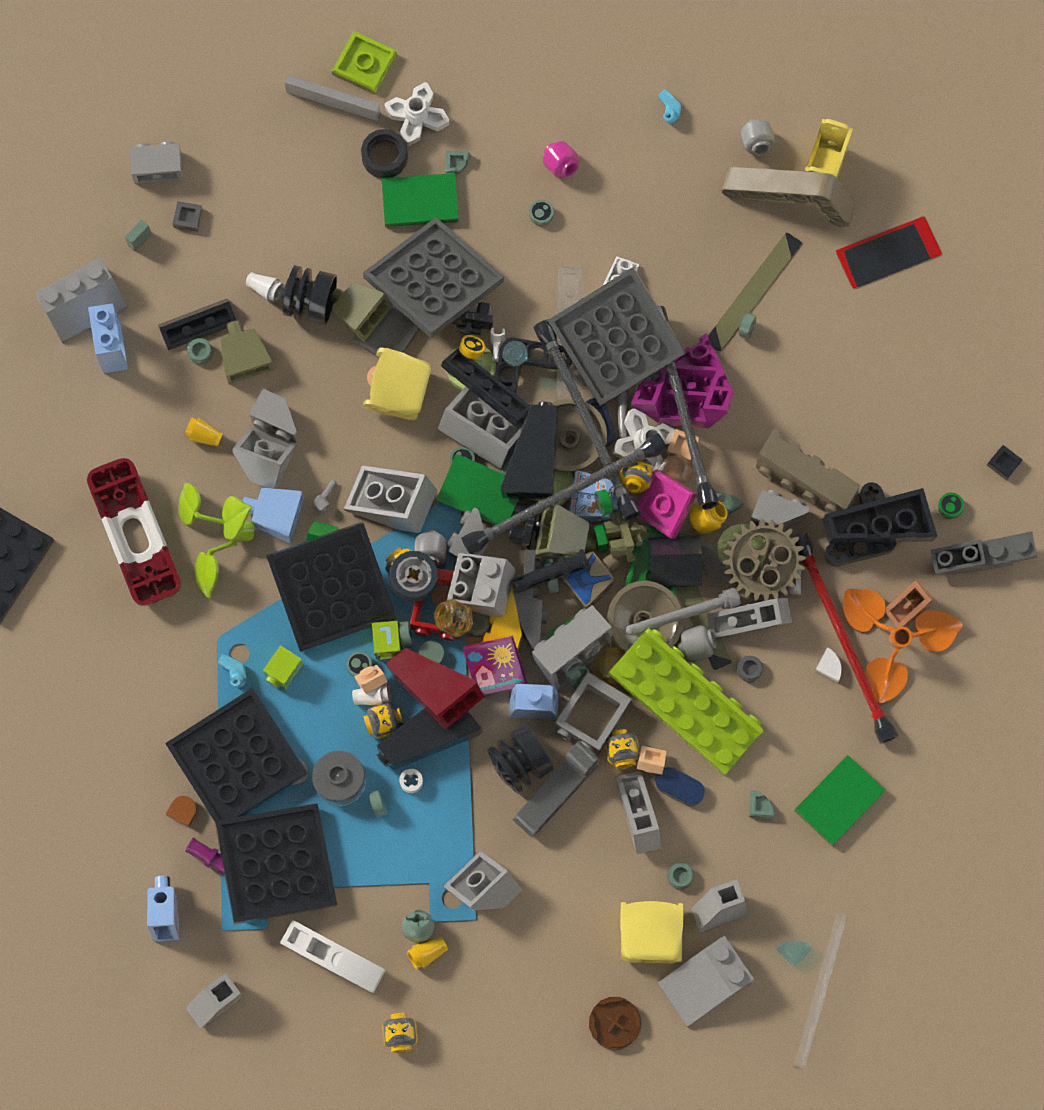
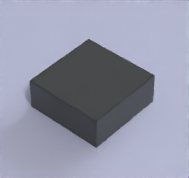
[172,201,203,232]

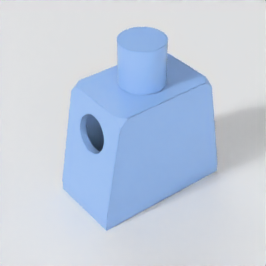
[243,488,304,543]
[509,684,559,720]

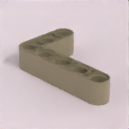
[721,167,855,227]

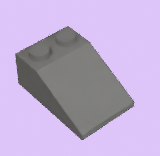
[344,465,438,533]
[658,936,754,1027]

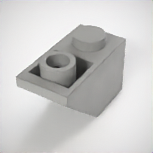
[249,389,298,442]
[751,490,810,529]
[447,507,488,557]
[691,879,749,933]
[186,973,244,1029]

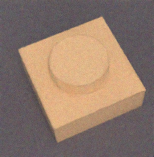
[667,429,699,462]
[354,665,388,694]
[637,745,667,775]

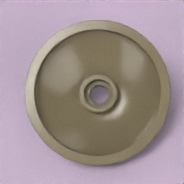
[553,399,607,473]
[607,581,683,651]

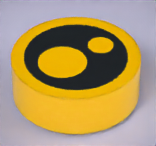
[459,335,485,359]

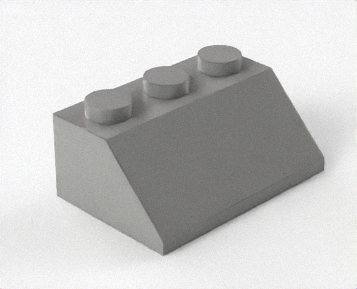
[35,257,128,343]
[438,387,526,469]
[532,605,616,691]

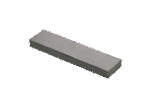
[285,75,381,121]

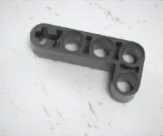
[513,741,600,838]

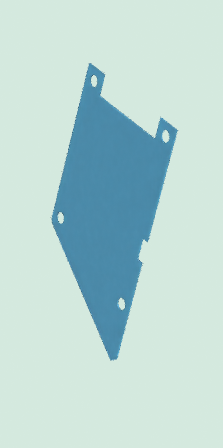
[217,502,476,931]

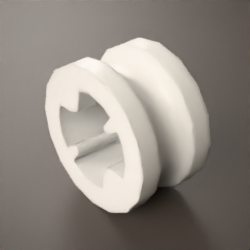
[399,769,423,794]

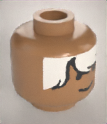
[657,454,693,486]

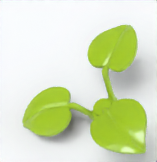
[178,483,254,598]

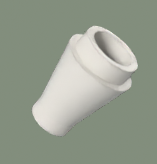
[246,272,284,302]
[352,683,392,706]

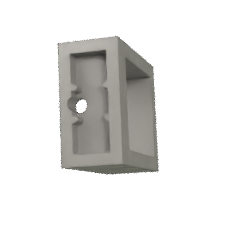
[555,672,632,755]

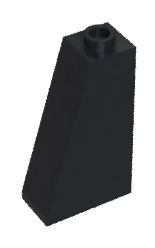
[501,401,559,500]
[376,709,482,770]

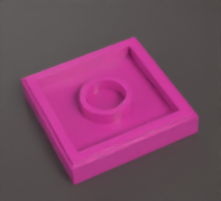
[638,469,696,539]

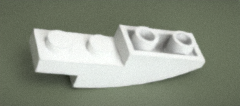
[280,920,386,993]

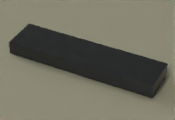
[441,348,531,427]

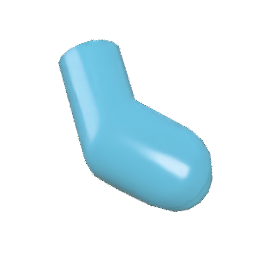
[658,89,681,124]
[217,653,247,688]

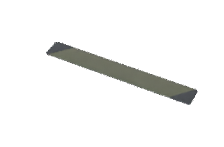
[708,233,802,351]
[677,586,732,670]

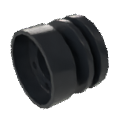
[283,265,337,325]
[487,724,554,794]

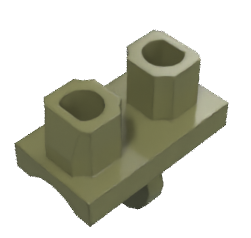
[604,511,648,562]

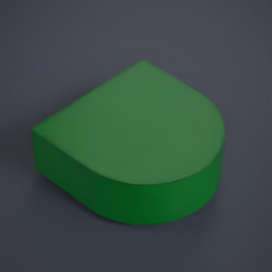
[593,524,609,554]

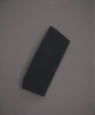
[158,299,237,351]

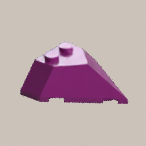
[631,333,734,429]

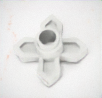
[385,82,449,146]
[612,409,675,470]

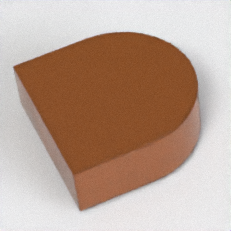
[166,796,197,827]

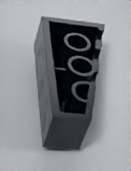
[821,488,938,544]

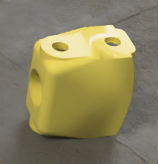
[805,119,853,179]
[363,348,431,420]
[620,901,683,963]

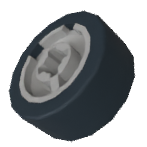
[389,551,438,602]

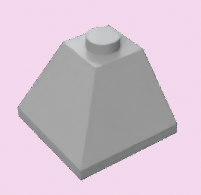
[233,426,296,489]
[443,851,522,910]

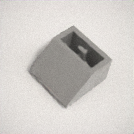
[447,553,515,617]

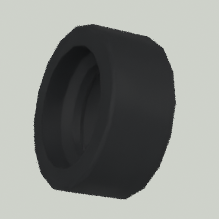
[361,129,408,178]

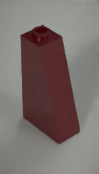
[386,648,485,729]

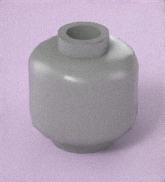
[740,119,775,156]
[414,530,447,568]
[677,626,717,662]

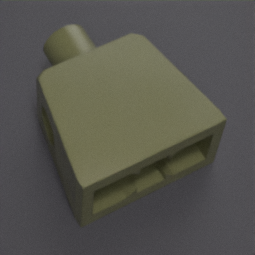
[331,282,393,342]
[221,320,274,384]
[535,505,597,558]

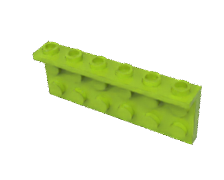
[608,628,764,775]

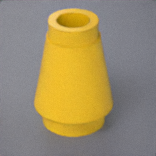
[184,417,223,447]
[407,937,448,970]

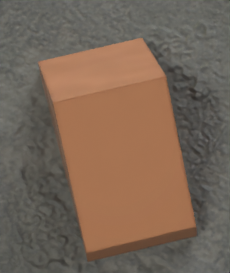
[885,579,934,628]

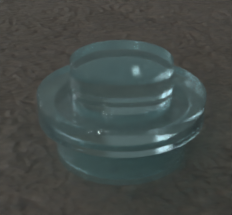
[503,341,528,366]

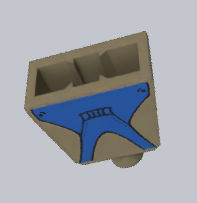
[558,552,620,609]

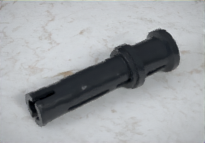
[512,549,591,594]

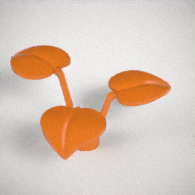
[843,588,963,703]

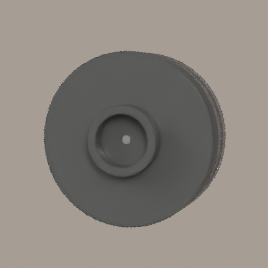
[312,751,366,806]

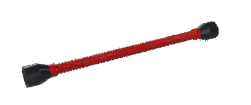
[793,533,899,744]

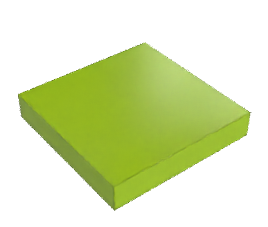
[332,31,397,94]

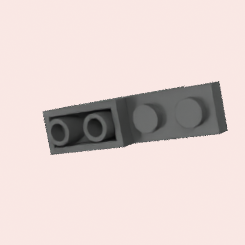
[931,531,1038,575]
[513,550,547,652]

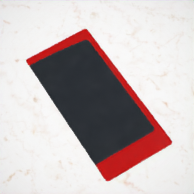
[836,216,942,289]

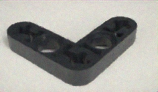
[495,338,573,394]
[825,482,897,567]

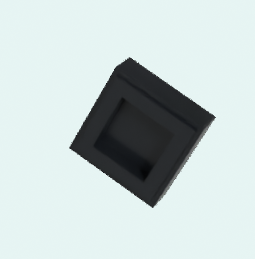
[987,445,1023,481]

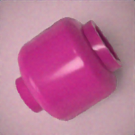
[543,141,579,178]

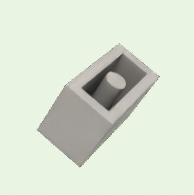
[130,141,183,184]

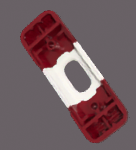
[87,458,181,606]

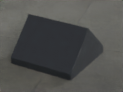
[648,536,702,587]

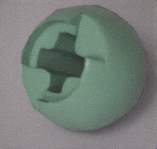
[402,910,435,943]

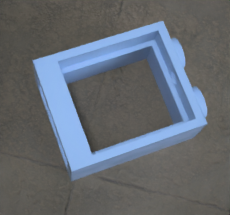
[88,303,128,374]

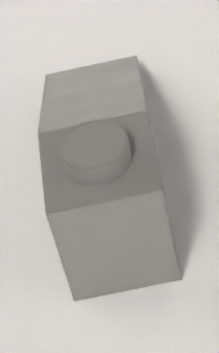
[706,598,792,638]
[616,770,662,854]

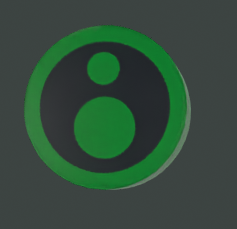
[594,489,613,516]
[938,492,964,519]

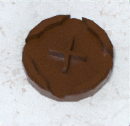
[589,997,641,1050]

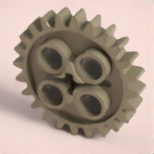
[722,519,806,601]

